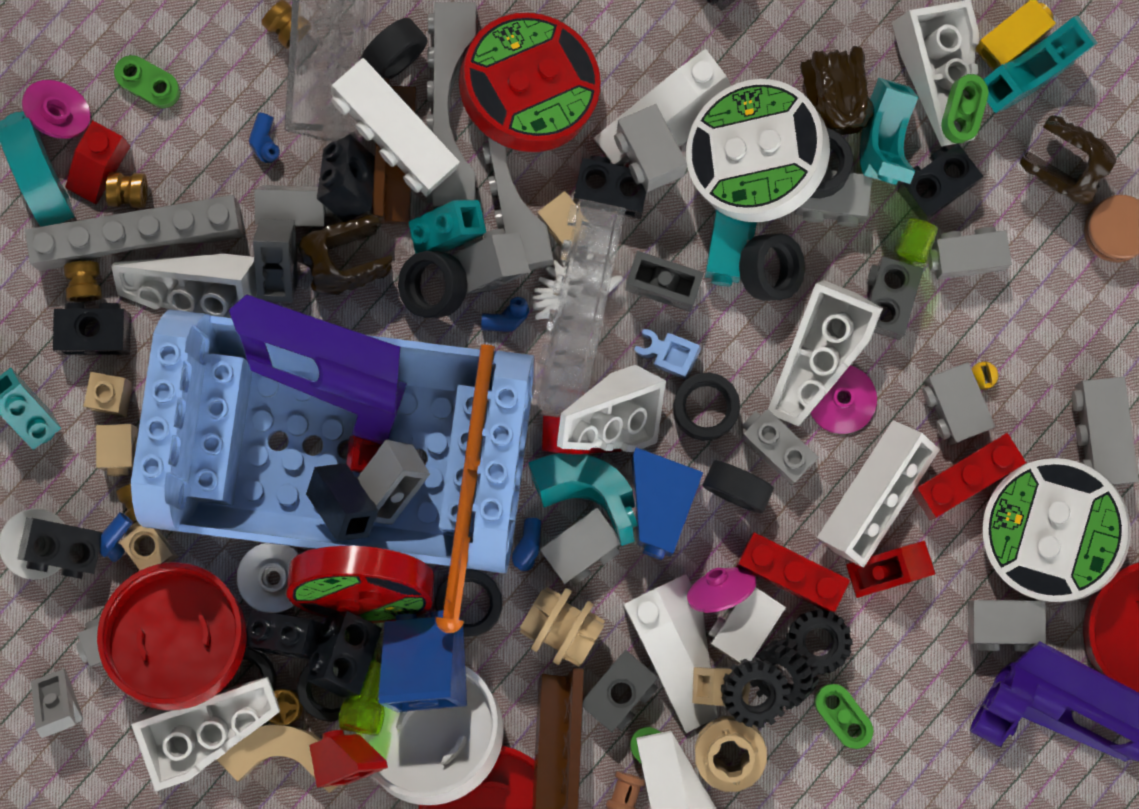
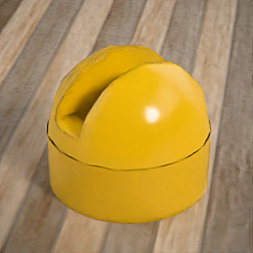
[971,361,999,390]

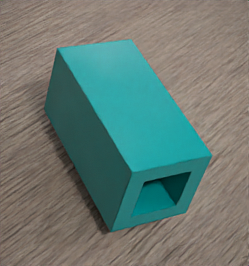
[408,200,487,254]
[704,209,757,287]
[0,368,61,450]

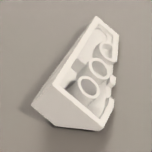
[593,49,732,165]
[623,574,718,733]
[131,677,280,792]

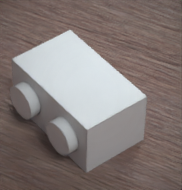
[708,587,786,665]

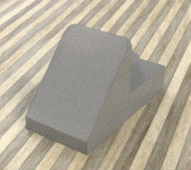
[31,669,83,738]

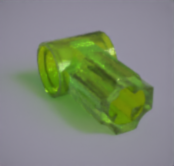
[894,218,938,265]
[339,661,385,736]

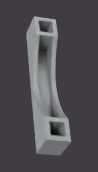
[426,2,477,209]
[479,129,553,270]
[25,195,245,271]

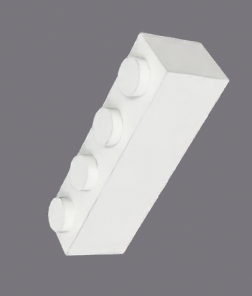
[331,58,460,197]
[817,420,940,568]

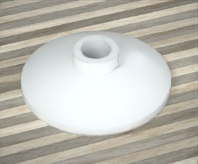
[0,509,71,580]
[237,543,299,613]

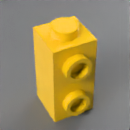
[976,0,1056,71]

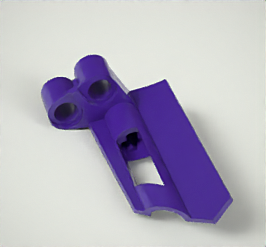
[229,294,407,445]
[970,641,1139,762]

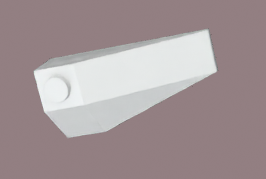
[892,0,979,147]
[111,254,257,318]
[768,280,883,426]
[557,365,666,452]
[636,731,717,809]

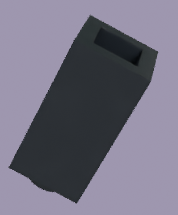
[306,463,378,541]

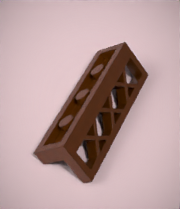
[372,78,417,225]
[532,668,584,809]

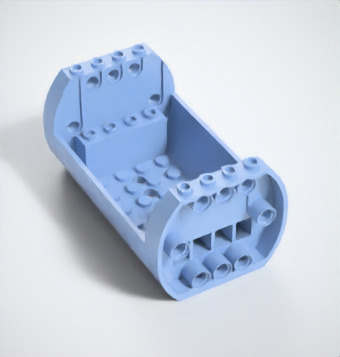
[131,309,534,574]

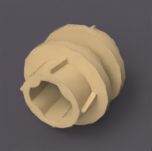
[520,587,605,667]
[695,716,767,792]

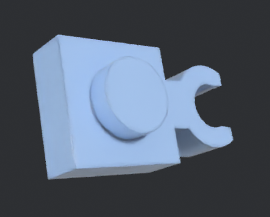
[634,329,701,380]

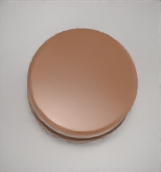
[1084,195,1139,263]

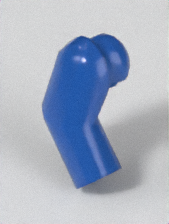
[249,112,280,163]
[481,297,530,332]
[100,512,133,562]
[512,517,542,571]

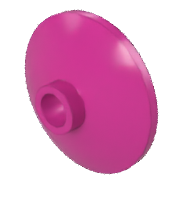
[22,80,91,139]
[810,366,877,434]
[687,567,756,613]

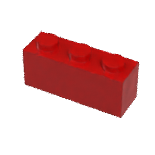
[912,432,1027,521]
[736,532,850,613]

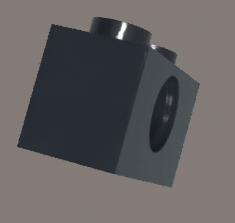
[317,134,375,221]
[53,303,131,355]

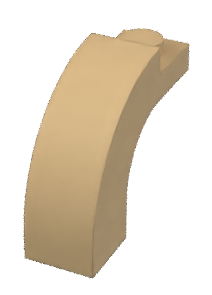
[217,724,338,793]

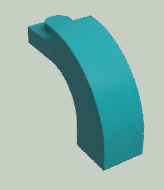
[983,15,1098,113]
[860,77,919,185]
[0,111,75,227]
[528,453,638,546]

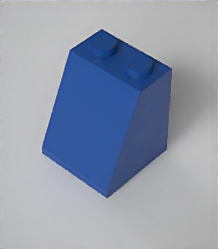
[631,447,703,560]
[378,610,467,713]

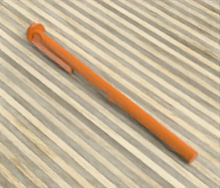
[436,344,495,633]

